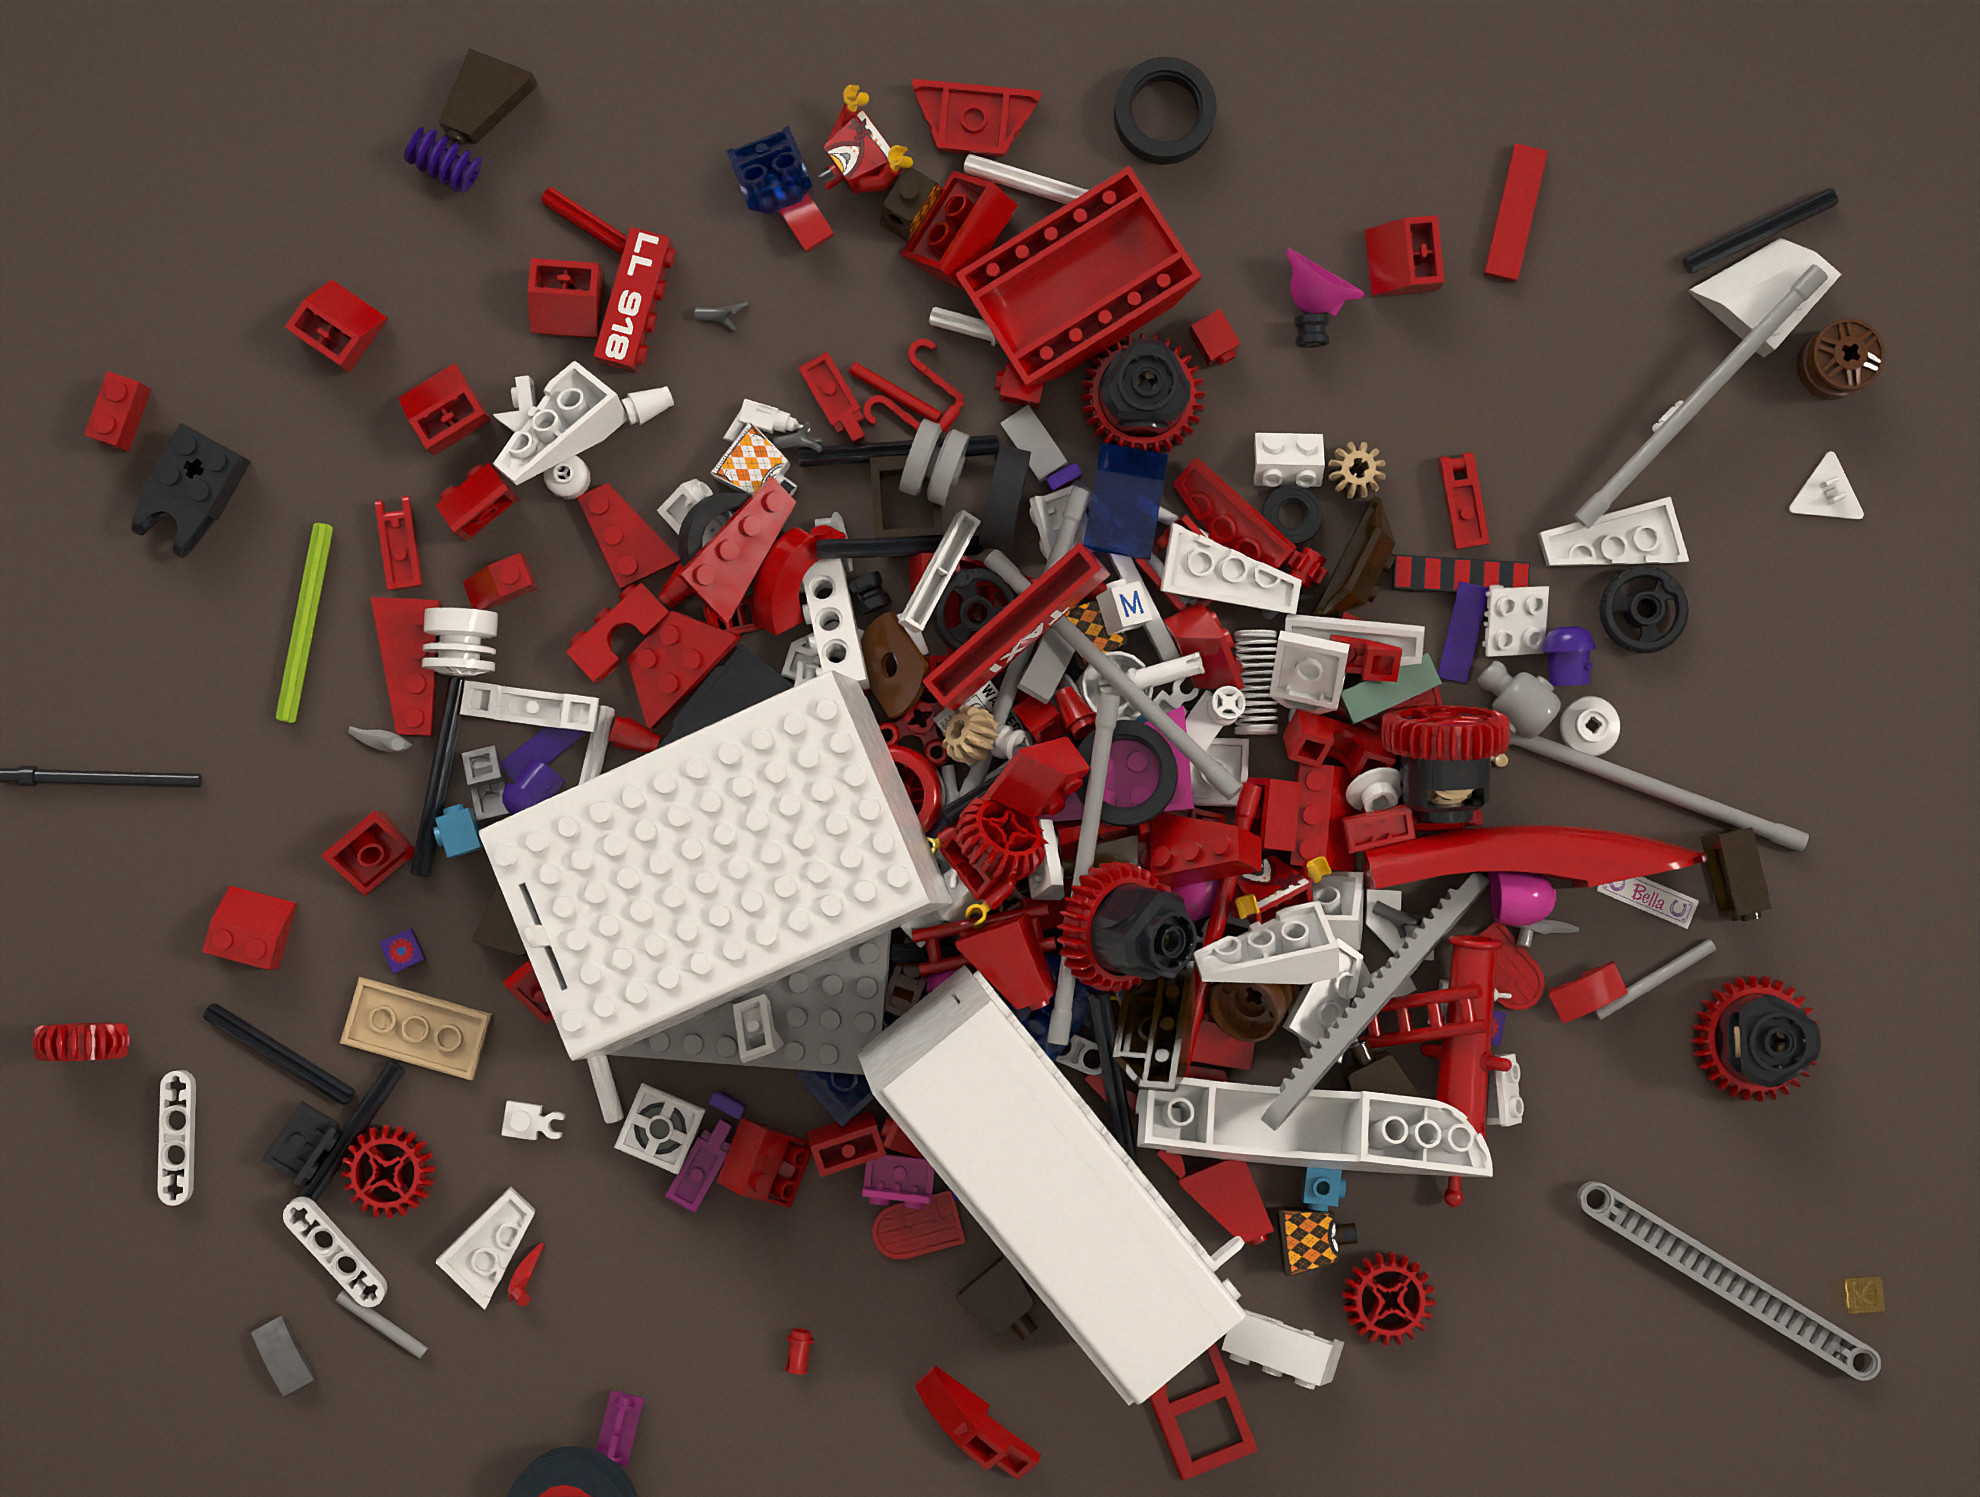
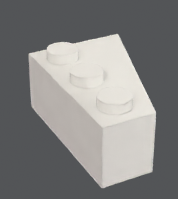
[1221,1308,1344,1389]

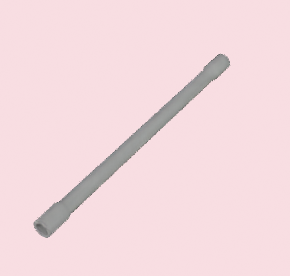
[1574,264,1828,529]
[957,487,1092,799]
[984,549,1243,801]
[1047,694,1120,1045]
[1509,731,1809,853]

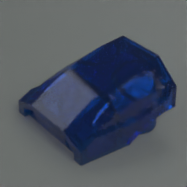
[726,126,813,214]

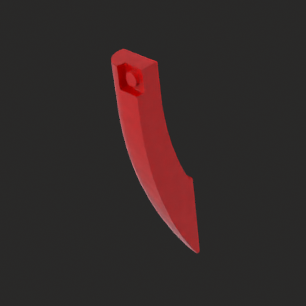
[1360,825,1708,889]

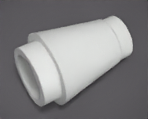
[621,386,674,425]

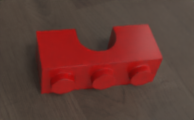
[566,583,670,684]
[1283,708,1396,778]

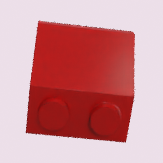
[435,463,519,541]
[986,736,1091,818]
[202,886,297,970]

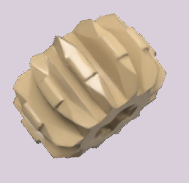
[1328,442,1386,499]
[942,704,999,765]

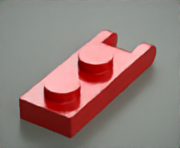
[375,495,424,591]

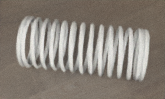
[1233,630,1278,735]

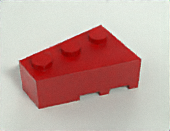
[1150,813,1261,888]

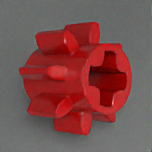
[1285,547,1329,589]

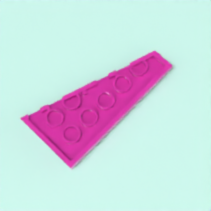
[1034,705,1194,822]

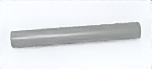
[335,1289,428,1359]

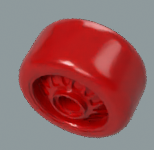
[887,745,946,837]

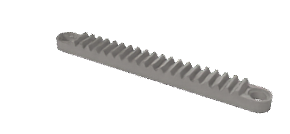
[1261,871,1491,1131]
[1577,1181,1881,1381]

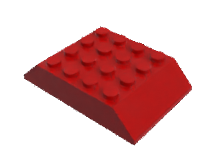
[955,165,1202,387]

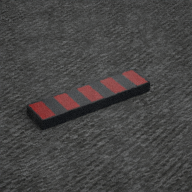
[1392,554,1530,593]

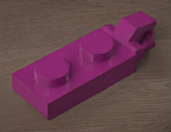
[665,1117,734,1214]

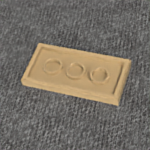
[340,977,493,1081]

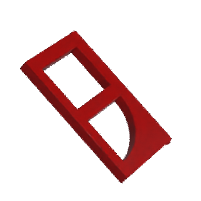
[1149,1342,1258,1481]

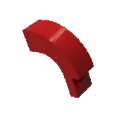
[753,525,846,636]

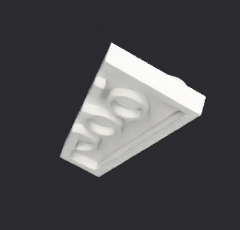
[1285,614,1425,666]

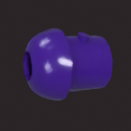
[1542,626,1596,686]
[502,758,565,815]

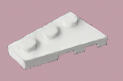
[1283,938,1363,1063]
[436,1187,535,1310]

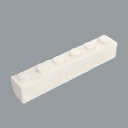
[898,510,981,633]

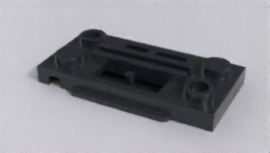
[656,644,794,750]

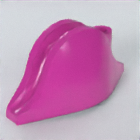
[1286,247,1364,316]

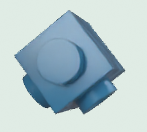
[433,804,484,858]
[1299,1167,1346,1211]

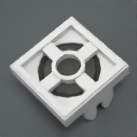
[614,1083,706,1175]

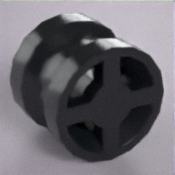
[1294,314,1329,348]

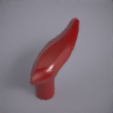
[508,1242,546,1306]

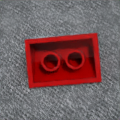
[900,170,1018,290]
[1286,762,1359,872]

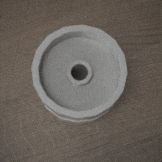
[899,419,970,507]

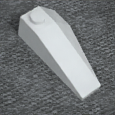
[493,361,628,485]
[1226,872,1364,950]
[1193,901,1340,984]

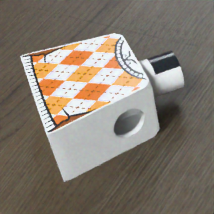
[711,422,797,496]

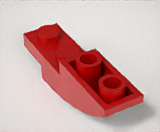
[915,1365,1041,1480]

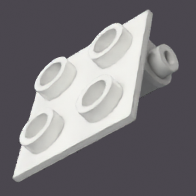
[1482,585,1549,657]

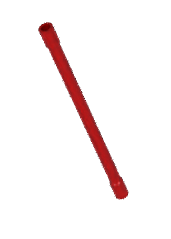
[1184,782,1263,1077]

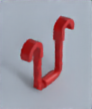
[863,338,965,434]

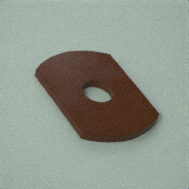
[860,612,929,718]

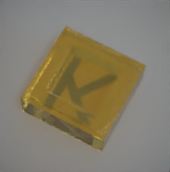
[1844,1275,1885,1314]

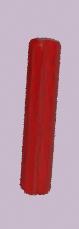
[541,187,628,254]

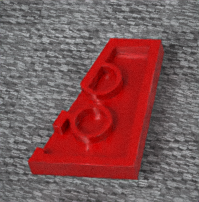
[577,483,681,590]

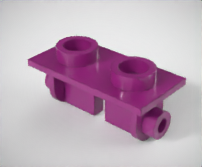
[596,1390,644,1466]

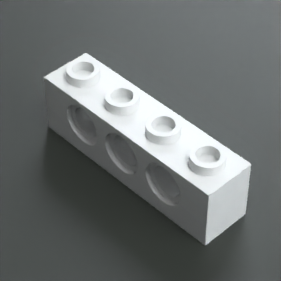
[799,558,870,690]

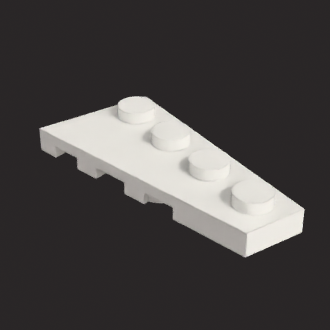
[1538,497,1689,567]
[1160,523,1302,614]

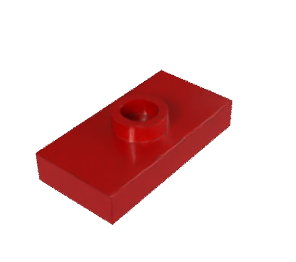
[1341,804,1416,854]

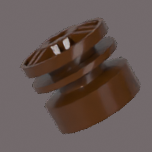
[1797,319,1885,400]
[1210,982,1298,1043]

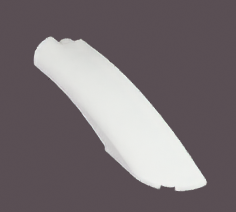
[1135,1077,1493,1177]

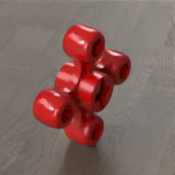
[878,698,950,767]

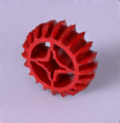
[955,793,1049,882]
[32,1022,130,1061]
[341,1124,436,1219]
[1341,1251,1436,1346]

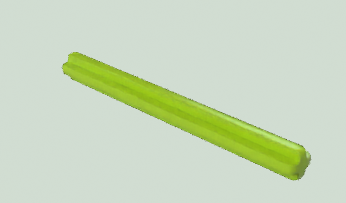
[276,523,333,723]

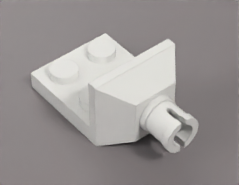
[1269,630,1350,722]

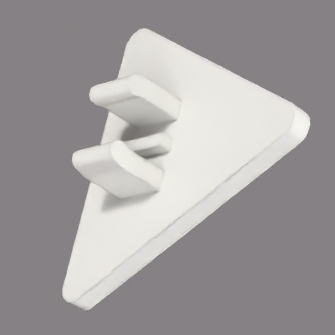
[1789,451,1864,520]

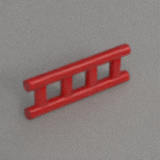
[912,903,1057,977]
[1359,984,1490,1049]

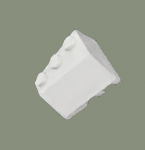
[1687,238,1841,358]

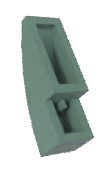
[1339,653,1442,725]

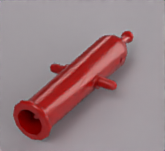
[1420,935,1512,1207]

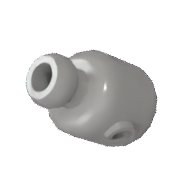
[1477,661,1561,739]

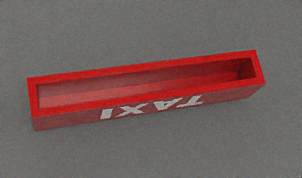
[922,542,1111,711]

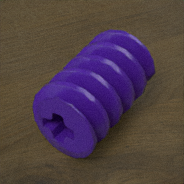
[404,127,483,193]

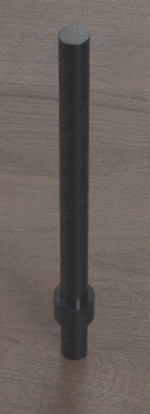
[0,765,202,787]

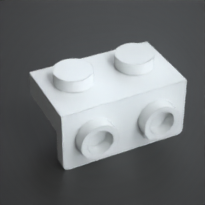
[1254,433,1325,488]
[1029,485,1097,560]
[1487,1054,1524,1126]

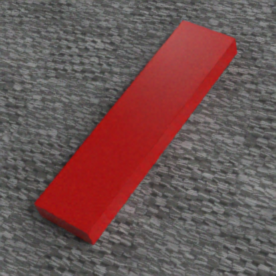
[1483,143,1548,283]

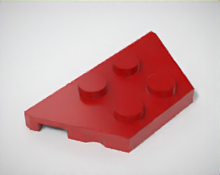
[912,78,1042,157]
[627,611,742,729]

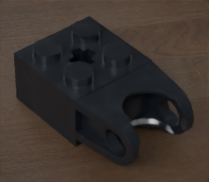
[131,423,251,558]

